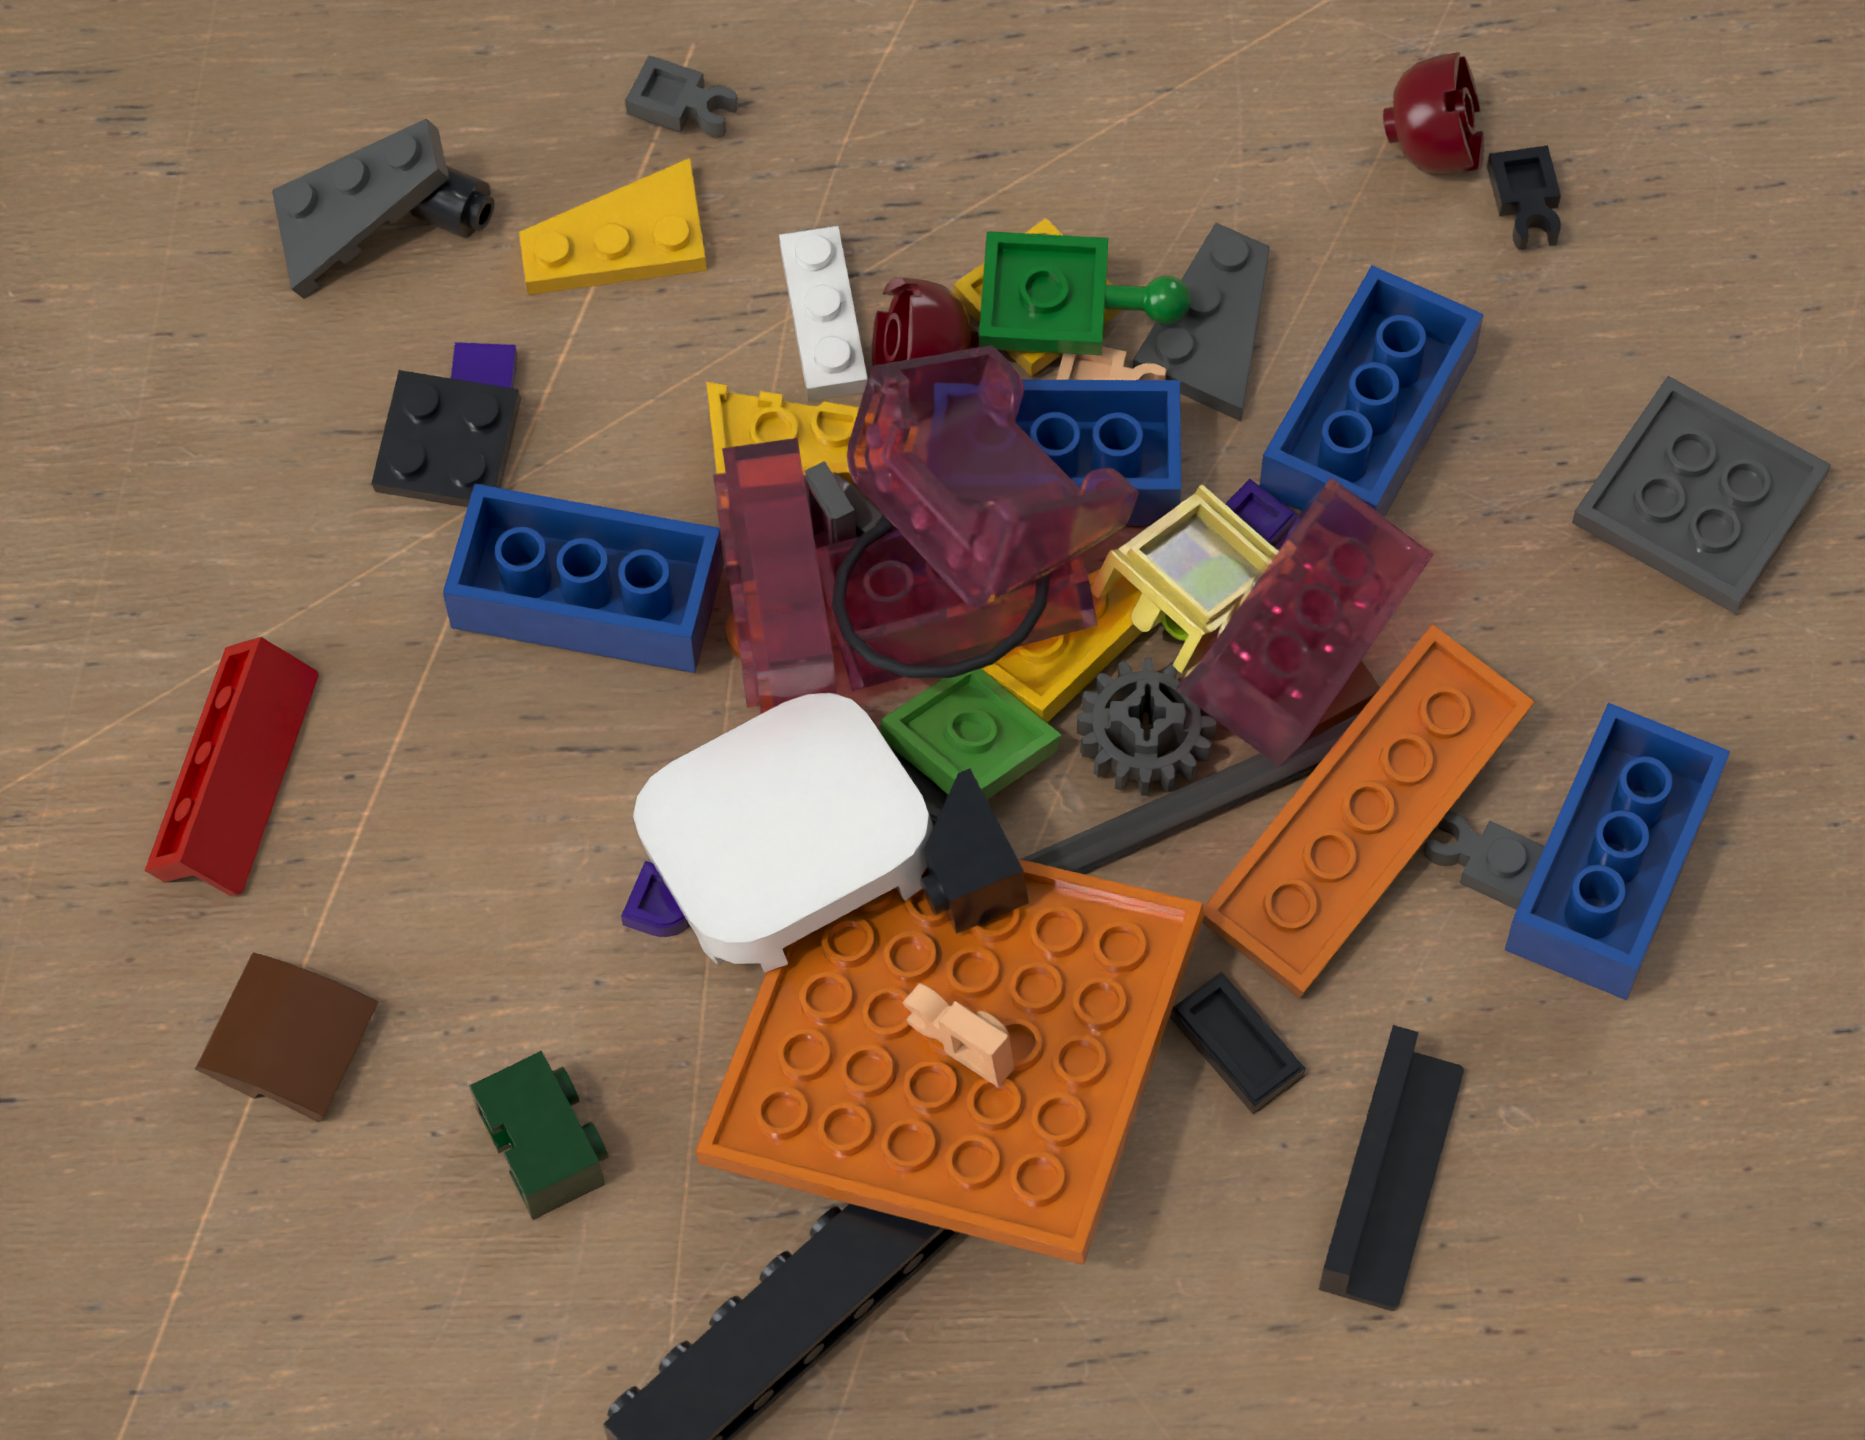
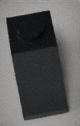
[920,768,1029,934]

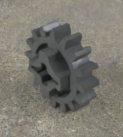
[1077,658,1216,795]

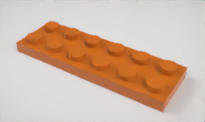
[1202,624,1535,998]

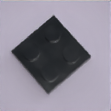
[371,370,521,507]

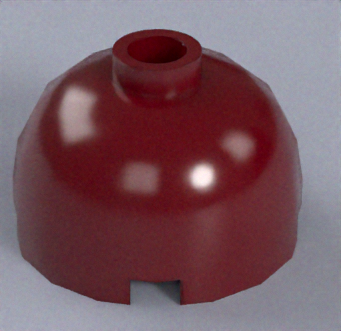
[1383,52,1484,174]
[871,277,979,401]

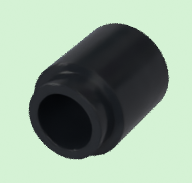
[411,165,494,238]

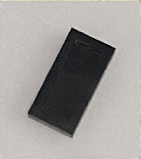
[1170,971,1306,1114]

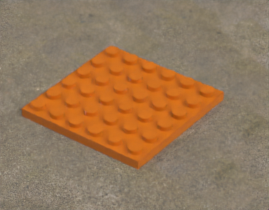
[695,858,1204,1265]

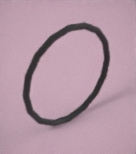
[832,501,1050,678]

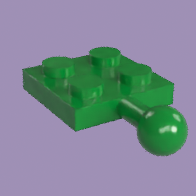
[979,231,1191,356]

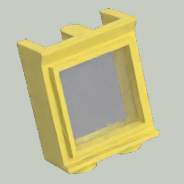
[1089,484,1294,674]

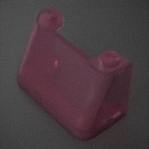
[847,345,1139,608]

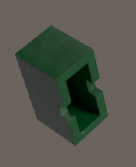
[469,1050,609,1220]

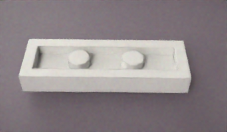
[779,226,868,401]

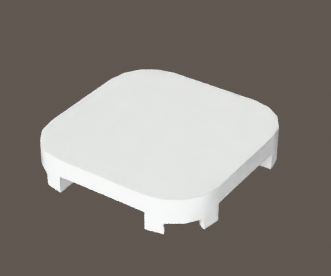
[633,693,934,973]

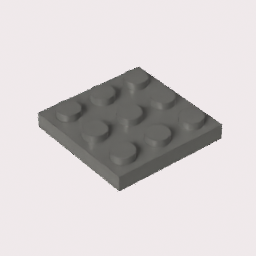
[1572,376,1831,614]

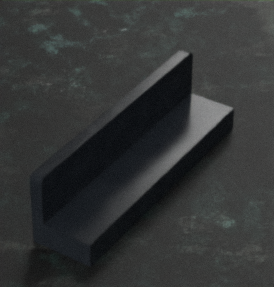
[1319,1025,1464,1311]

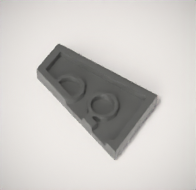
[272,119,449,299]
[1133,223,1270,421]

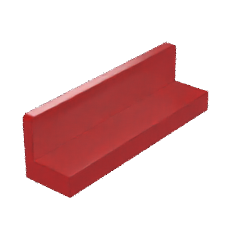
[144,637,318,896]

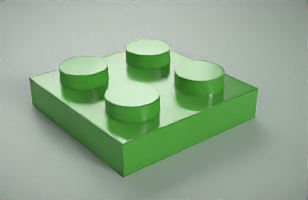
[879,669,1061,800]

